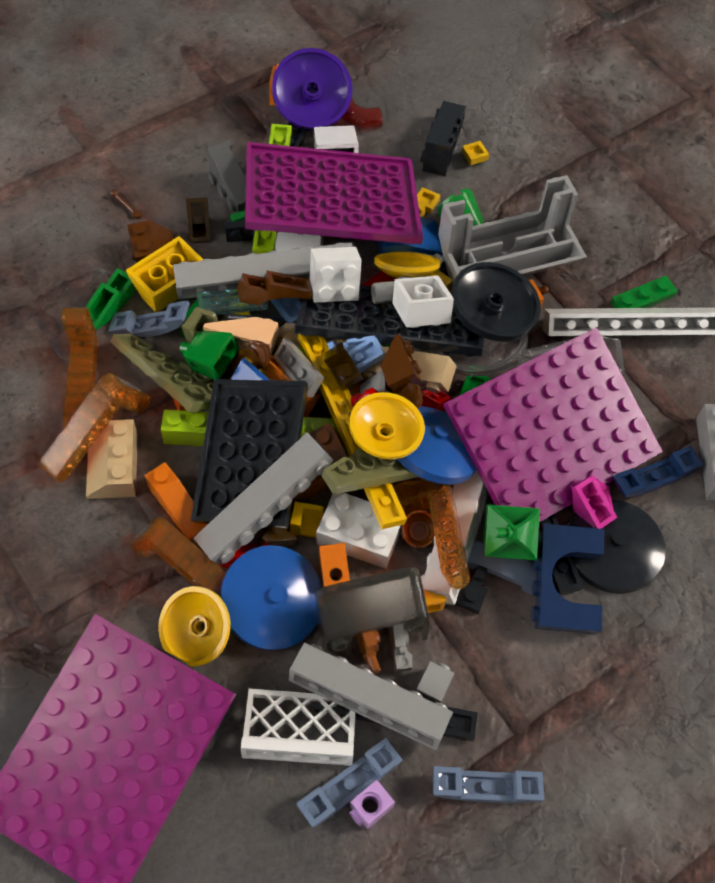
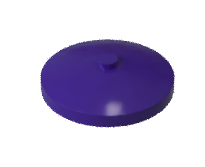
[272,48,353,130]

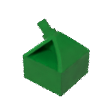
[483,504,540,560]

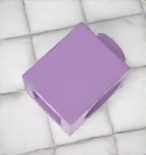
[349,780,395,830]

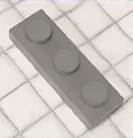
[273,338,324,397]

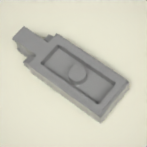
[385,596,412,672]

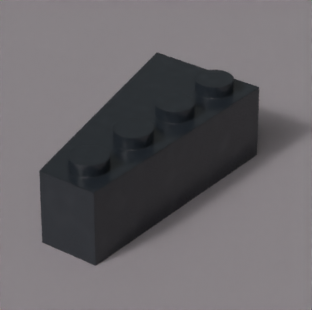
[420,101,466,177]

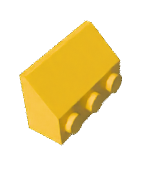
[126,236,204,312]

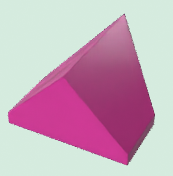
[572,475,617,529]

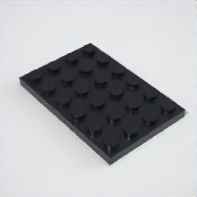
[191,379,308,528]

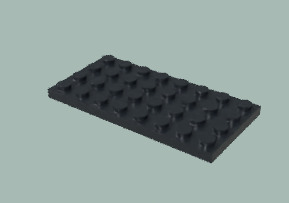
[295,285,483,357]

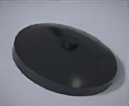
[450,262,541,342]
[569,500,665,594]

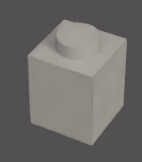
[416,661,454,703]

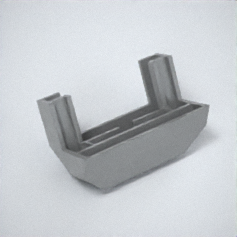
[438,175,587,284]

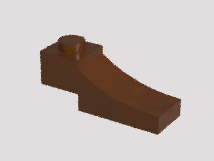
[237,270,313,306]

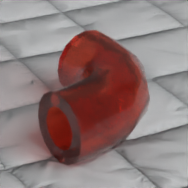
[342,98,383,128]

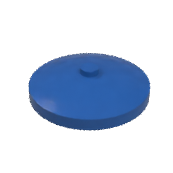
[397,406,477,484]
[220,545,323,651]

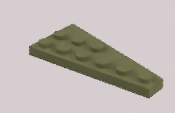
[111,333,213,413]
[321,433,419,495]

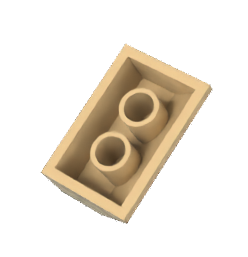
[86,419,137,499]

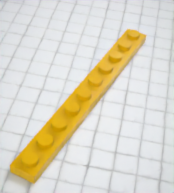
[298,334,407,529]

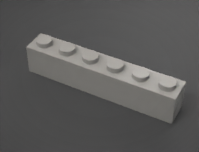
[194,432,334,565]
[288,643,453,751]

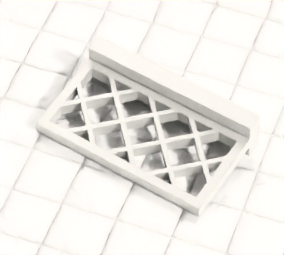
[241,689,355,766]

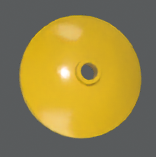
[374,252,441,278]
[349,392,425,460]
[158,586,230,667]

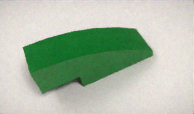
[83,268,137,330]

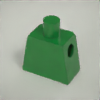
[180,331,239,380]

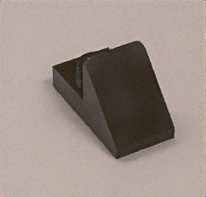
[186,197,211,242]
[322,342,363,391]
[253,509,297,549]

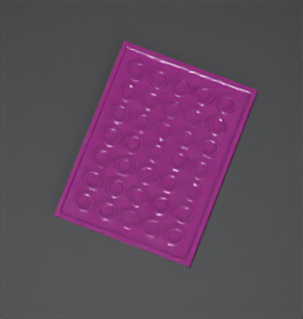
[245,142,423,244]
[443,327,663,522]
[0,614,236,883]

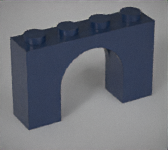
[531,524,604,634]

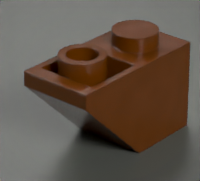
[381,334,422,394]

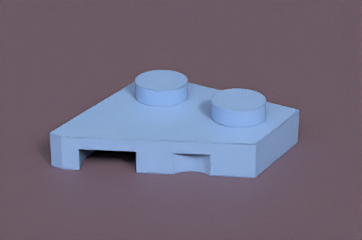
[327,335,386,373]

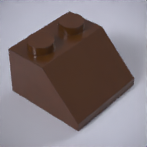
[127,220,174,263]

